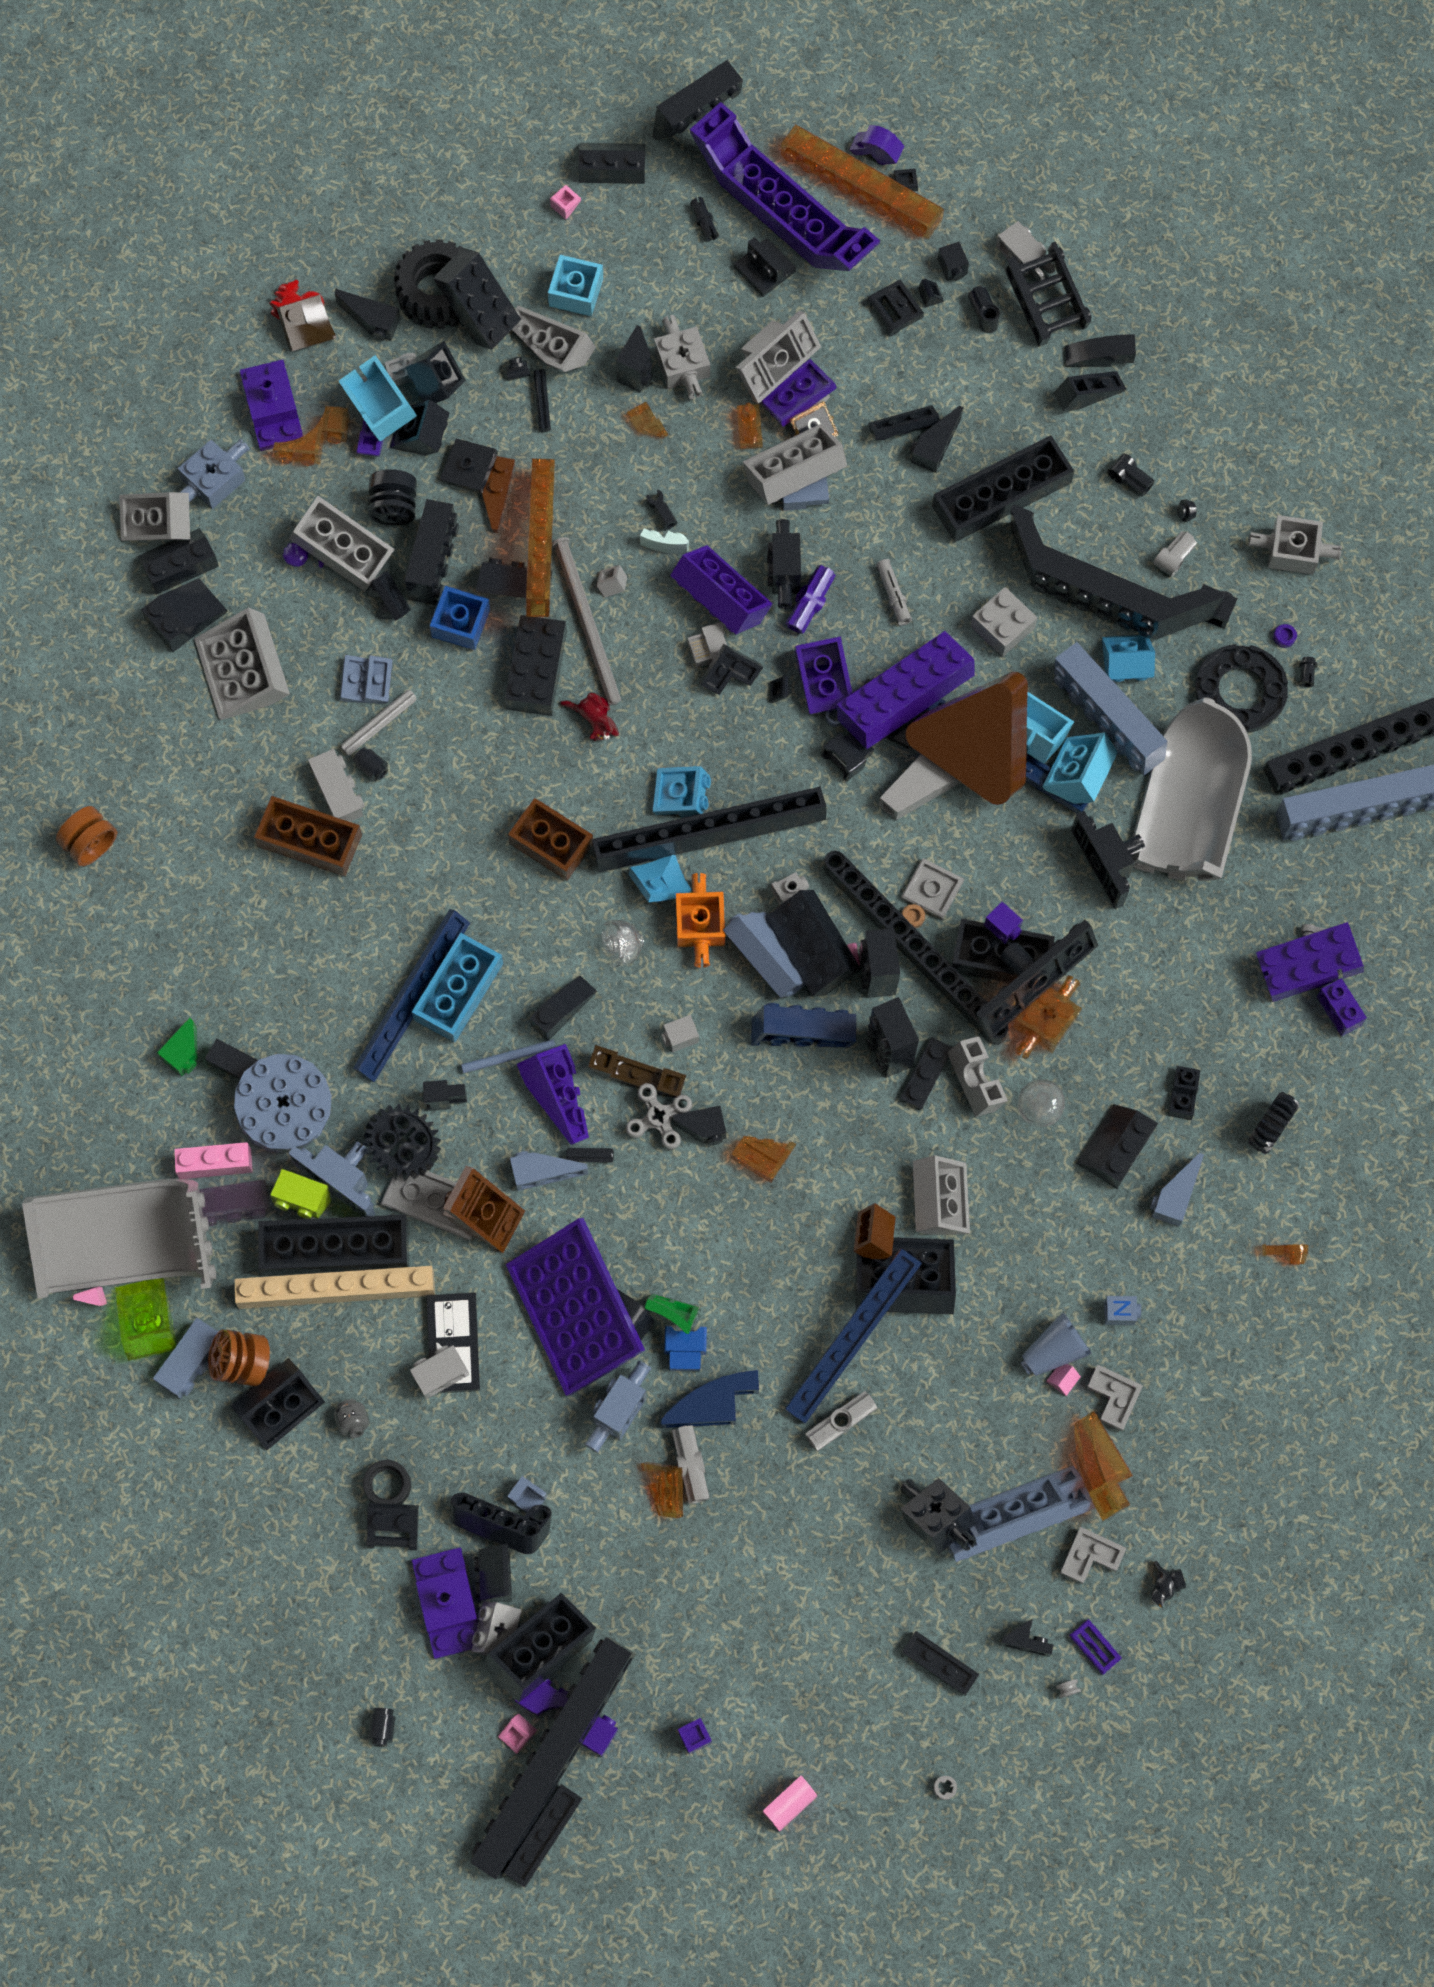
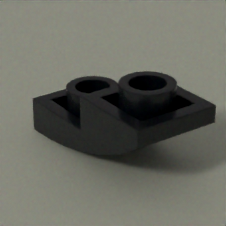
[1168,1066,1200,1120]

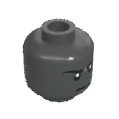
[334,1399,369,1438]

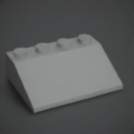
[194,607,290,720]

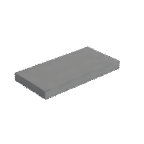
[381,1171,472,1241]

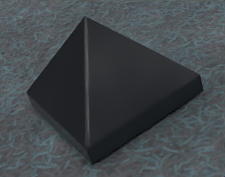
[769,675,790,703]

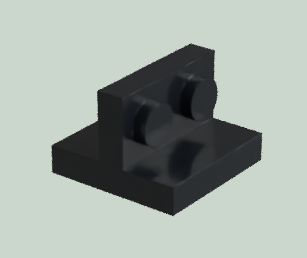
[734,237,796,297]

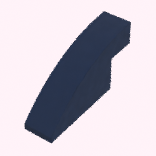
[661,1370,759,1428]

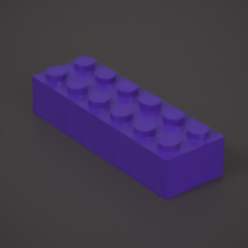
[837,631,975,749]

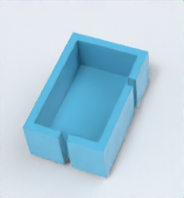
[339,355,417,441]
[1026,692,1074,764]

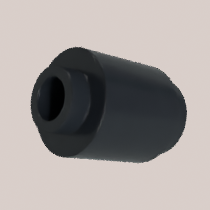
[353,747,388,781]
[367,1708,395,1747]

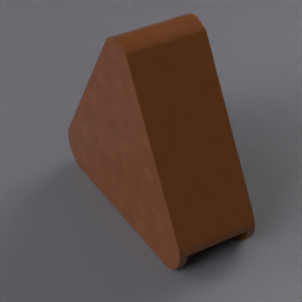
[906,671,1028,805]

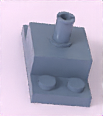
[288,1141,375,1217]

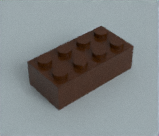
[254,796,362,876]

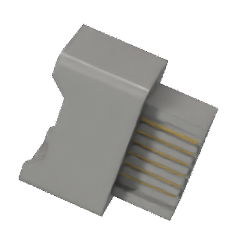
[688,622,727,668]

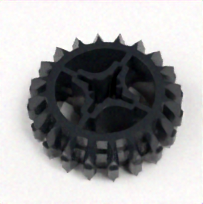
[1248,1092,1299,1154]

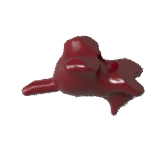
[560,692,619,741]

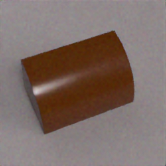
[854,1203,896,1259]

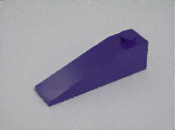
[517,1044,589,1145]

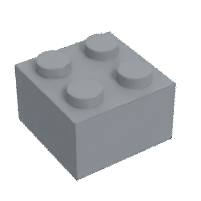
[970,587,1038,657]

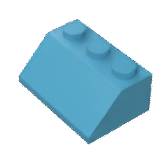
[1043,732,1118,804]

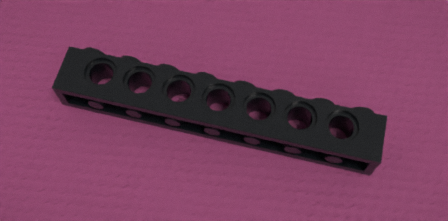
[1263,698,1434,793]

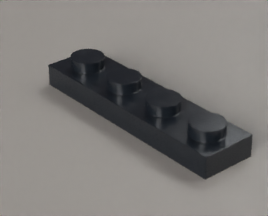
[504,1784,583,1888]

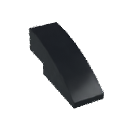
[1065,334,1136,367]

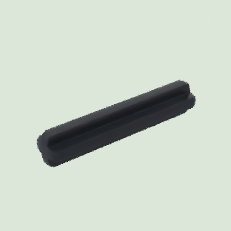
[534,369,551,432]

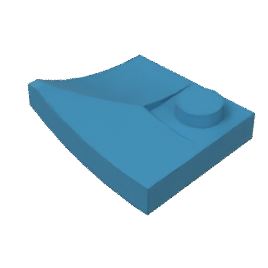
[628,855,692,902]

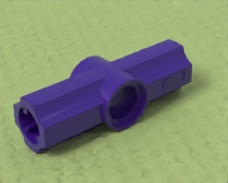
[785,565,836,634]

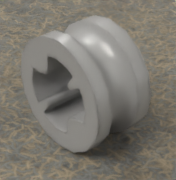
[1055,1679,1081,1699]
[934,1776,957,1800]

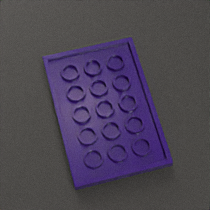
[506,1218,645,1396]

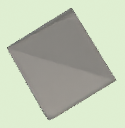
[597,565,627,597]

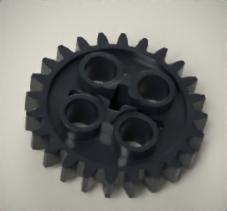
[363,1104,441,1181]

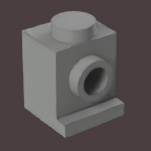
[771,872,809,905]

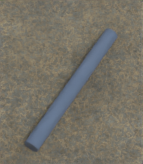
[461,1039,556,1074]

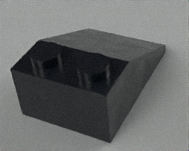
[141,578,228,652]

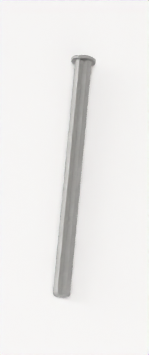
[552,537,621,705]

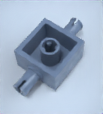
[178,439,250,509]
[585,1360,651,1453]

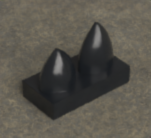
[367,570,411,621]

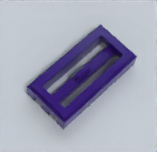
[1069,1619,1122,1675]

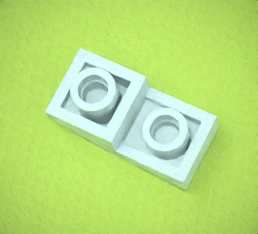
[640,528,689,554]

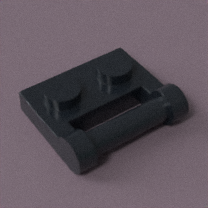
[866,279,924,336]
[366,1503,419,1551]

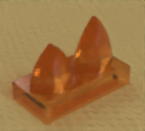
[737,402,763,450]

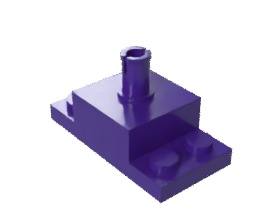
[240,360,304,451]
[412,1547,478,1660]

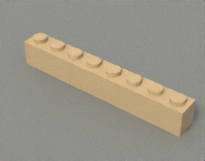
[235,1266,435,1309]

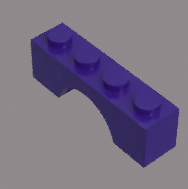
[515,1679,618,1757]

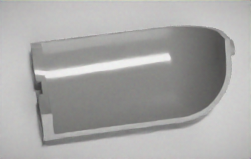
[1130,698,1252,881]

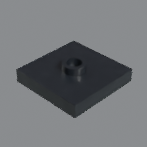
[440,438,498,493]

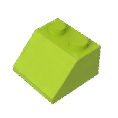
[270,1169,331,1219]

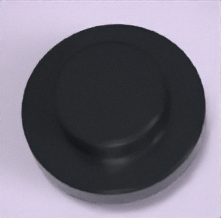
[1177,499,1197,522]

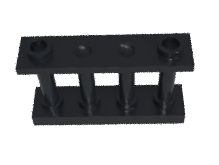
[1003,241,1091,347]

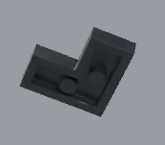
[699,644,763,695]

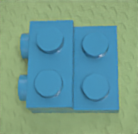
[653,766,711,818]

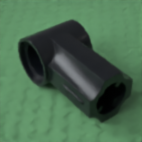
[968,286,1000,333]
[1107,453,1155,497]

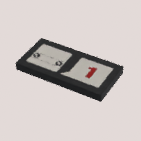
[427,1292,480,1394]

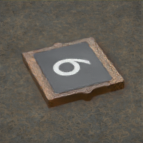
[789,401,839,437]

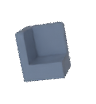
[507,1476,547,1513]

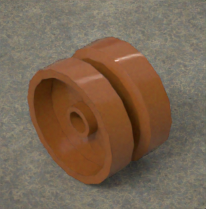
[56,806,118,866]

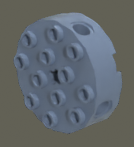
[234,1054,332,1153]

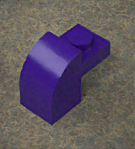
[849,125,905,165]

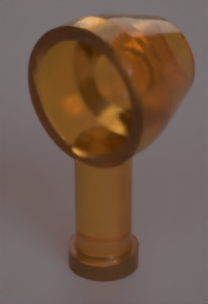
[1262,1244,1309,1265]

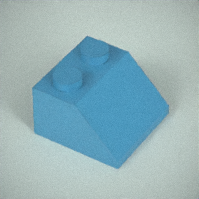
[1102,635,1155,682]

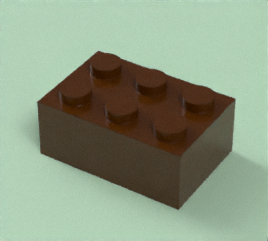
[508,798,593,881]

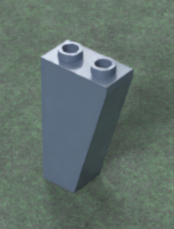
[723,912,806,998]

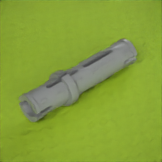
[876,559,912,626]

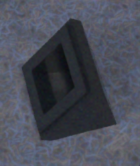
[918,279,944,308]

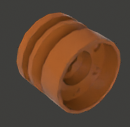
[208,1329,270,1386]

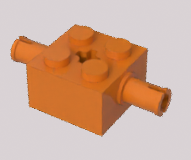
[676,873,725,968]

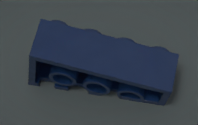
[751,1003,856,1048]

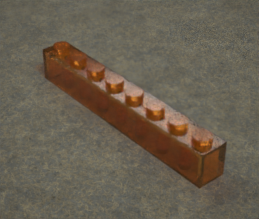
[781,124,944,239]
[526,458,555,617]

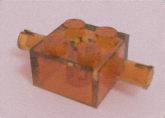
[1013,975,1082,1059]

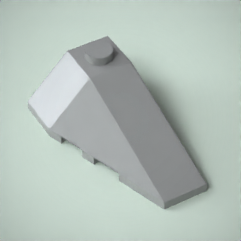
[512,306,596,372]

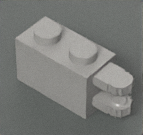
[996,221,1056,281]

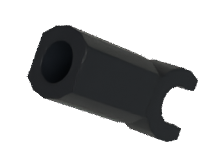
[646,490,678,531]

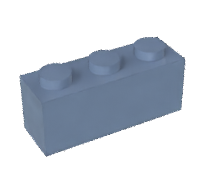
[153,1318,218,1399]

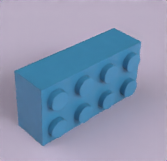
[412,933,503,1043]

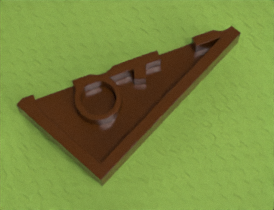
[482,456,515,533]

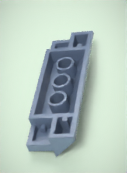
[947,1466,1095,1562]

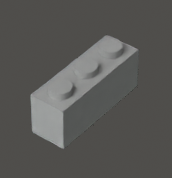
[308,749,365,822]

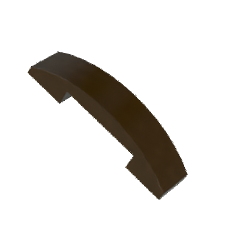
[588,1045,686,1098]

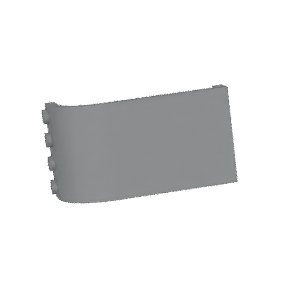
[22,1179,216,1298]

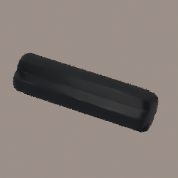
[566,1148,614,1163]

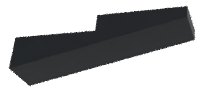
[205,1038,287,1103]

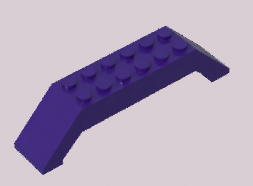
[690,102,880,271]

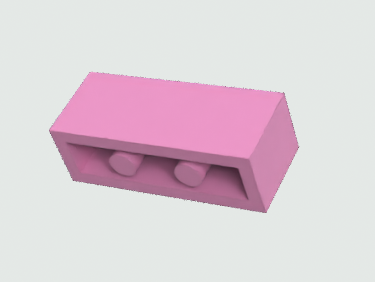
[175,1142,253,1179]

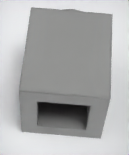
[661,1015,699,1053]

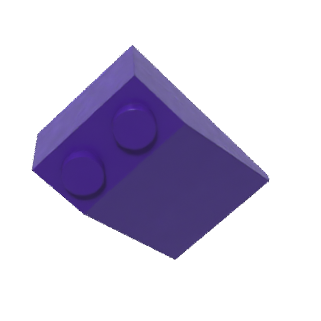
[794,636,852,714]

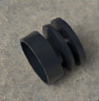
[368,469,417,525]

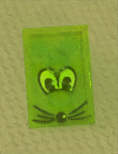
[115,1278,176,1361]

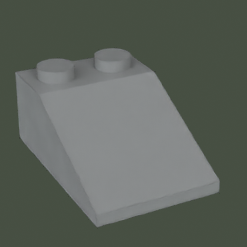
[119,492,190,541]

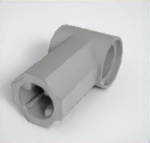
[1153,531,1197,577]

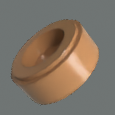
[902,904,925,928]

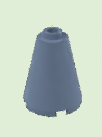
[1020,1312,1092,1376]

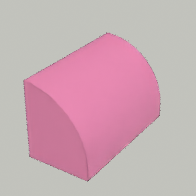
[762,1776,817,1832]

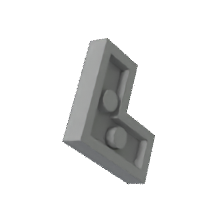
[1087,1365,1143,1431]
[1060,1527,1126,1584]

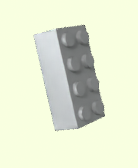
[743,423,847,505]
[289,496,394,592]

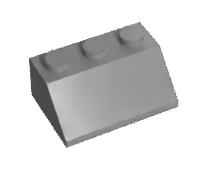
[913,1155,970,1235]

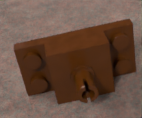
[443,1166,525,1253]

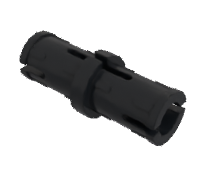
[690,197,719,242]

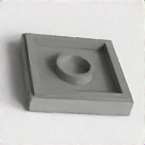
[901,858,964,920]

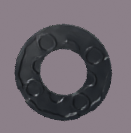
[1195,644,1288,733]

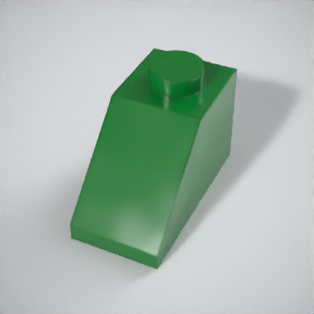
[157,1018,198,1077]

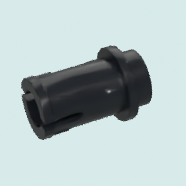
[1299,657,1318,688]

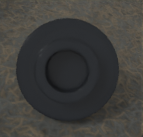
[505,357,530,381]

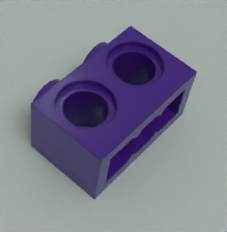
[1317,978,1367,1037]

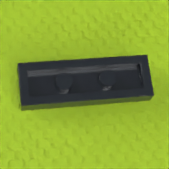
[868,405,940,440]
[900,1037,953,1111]
[901,1631,979,1696]

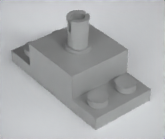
[736,311,821,404]

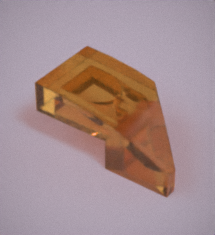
[626,402,668,438]

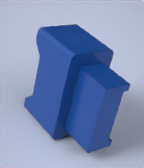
[664,1326,707,1371]

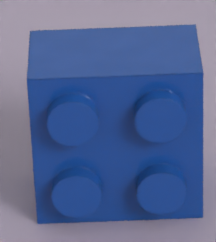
[430,586,490,650]

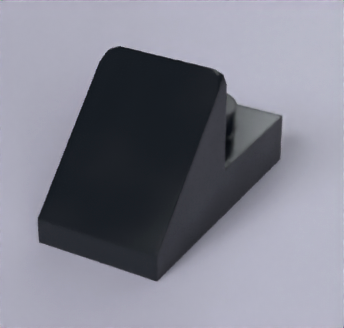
[1000,1619,1054,1657]

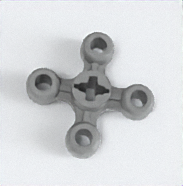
[626,1083,692,1150]

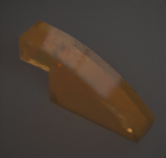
[1074,1411,1133,1521]

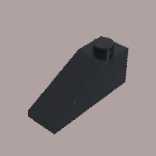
[334,289,400,341]
[1054,371,1126,411]
[909,406,964,473]
[530,976,597,1041]

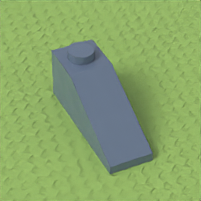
[510,1151,588,1191]
[1150,1153,1204,1226]

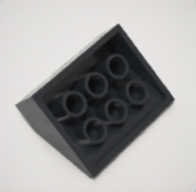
[652,60,743,140]
[855,1237,956,1314]

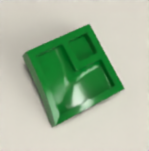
[645,1293,699,1334]

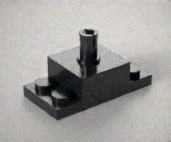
[1071,811,1145,910]

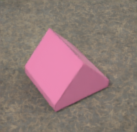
[1046,1364,1081,1396]

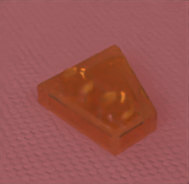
[730,1136,796,1183]
[641,1462,683,1518]

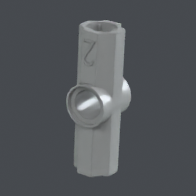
[805,1391,878,1452]
[672,1425,710,1504]

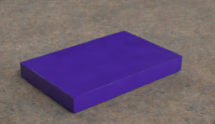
[760,359,837,427]

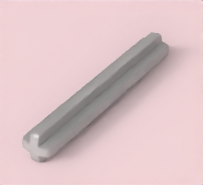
[341,690,416,755]

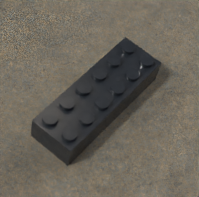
[932,435,1074,543]
[258,1215,409,1276]

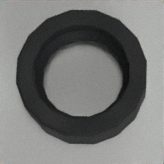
[363,1459,411,1504]

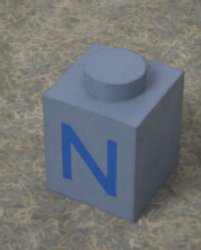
[1104,1296,1141,1325]

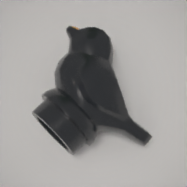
[1151,1560,1186,1608]

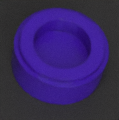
[1273,624,1297,648]

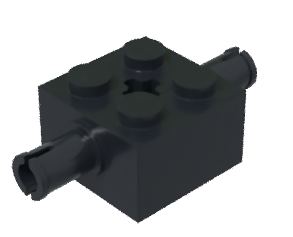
[767,519,801,609]
[900,1478,976,1555]

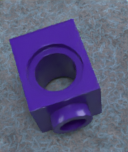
[984,901,1023,944]
[678,1718,712,1755]

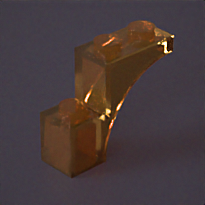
[273,406,350,466]

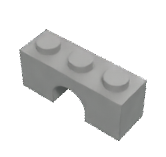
[947,1036,1008,1117]

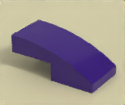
[357,420,384,457]

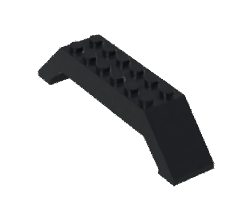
[1010,504,1225,639]

